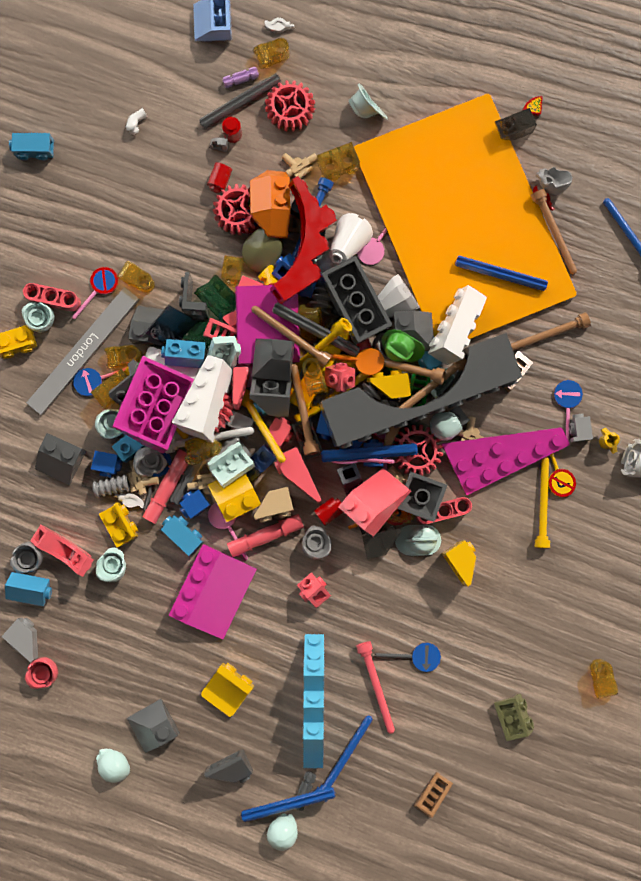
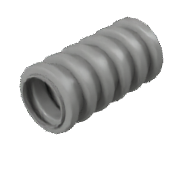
[92,474,130,498]

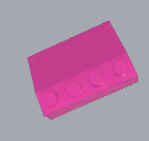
[235,285,300,364]
[112,356,195,453]
[169,544,257,639]

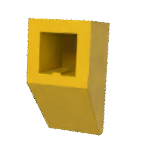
[367,370,411,399]

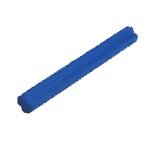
[455,256,548,291]
[321,443,418,462]
[241,787,336,822]

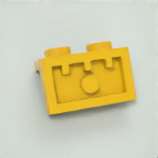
[0,325,37,359]
[99,502,138,548]

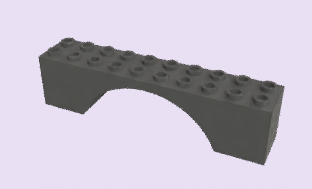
[318,333,523,449]

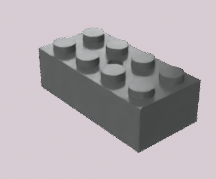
[320,256,392,345]

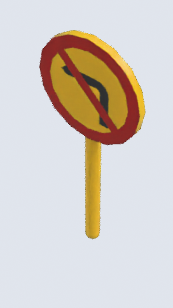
[548,453,576,497]

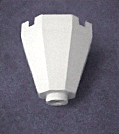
[377,274,420,318]

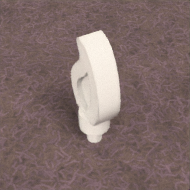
[265,18,294,33]
[114,493,144,508]

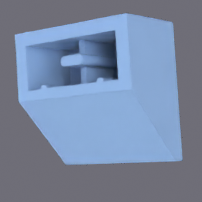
[193,0,232,41]

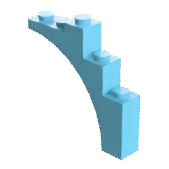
[303,634,324,768]

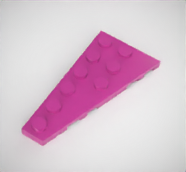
[441,427,570,495]

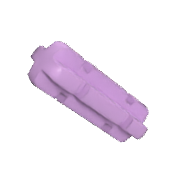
[223,67,259,88]

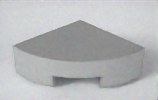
[209,138,229,152]

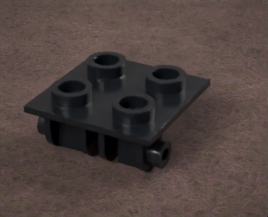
[145,305,197,344]

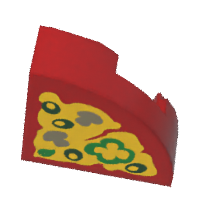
[522,96,543,117]

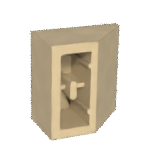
[254,487,294,523]

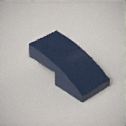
[246,444,277,483]

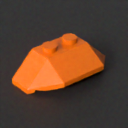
[250,170,291,239]

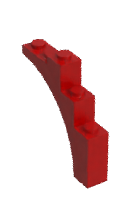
[270,176,337,304]

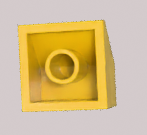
[207,473,261,522]
[441,540,476,587]

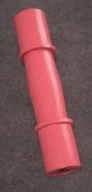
[142,449,193,524]
[227,514,304,558]

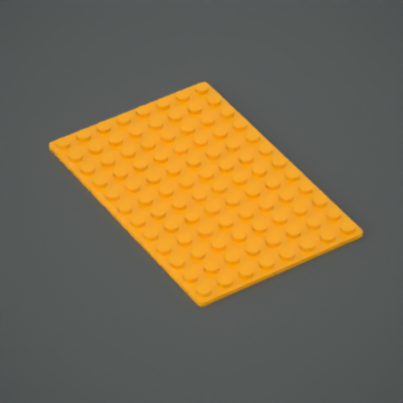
[353,94,577,339]

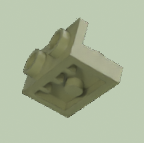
[494,693,534,741]

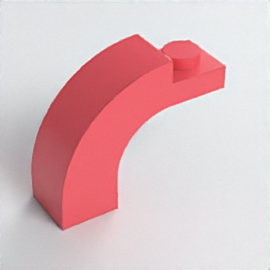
[30,524,93,577]

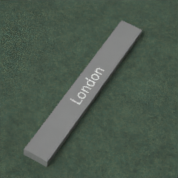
[26,287,140,415]

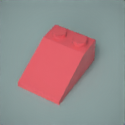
[274,447,322,503]
[339,468,411,537]

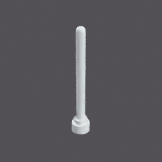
[165,427,254,454]

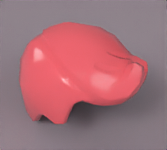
[25,657,58,689]

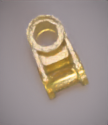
[253,38,290,69]
[117,260,155,293]
[298,305,323,341]
[104,345,143,369]
[302,358,328,398]
[184,437,222,465]
[590,659,618,699]

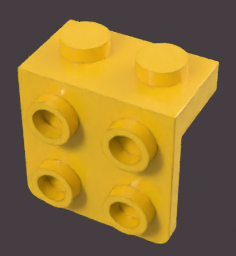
[201,663,254,717]

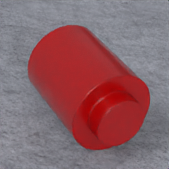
[222,117,242,143]
[207,162,232,193]
[314,497,343,526]

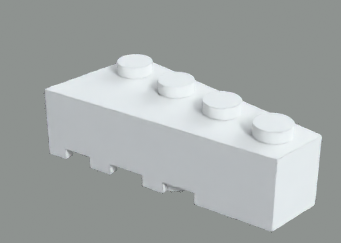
[428,285,487,365]
[172,355,233,443]

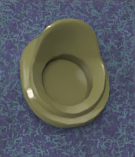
[242,229,284,272]

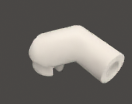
[126,109,147,135]

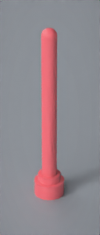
[356,641,395,734]

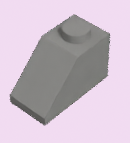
[2,617,38,662]

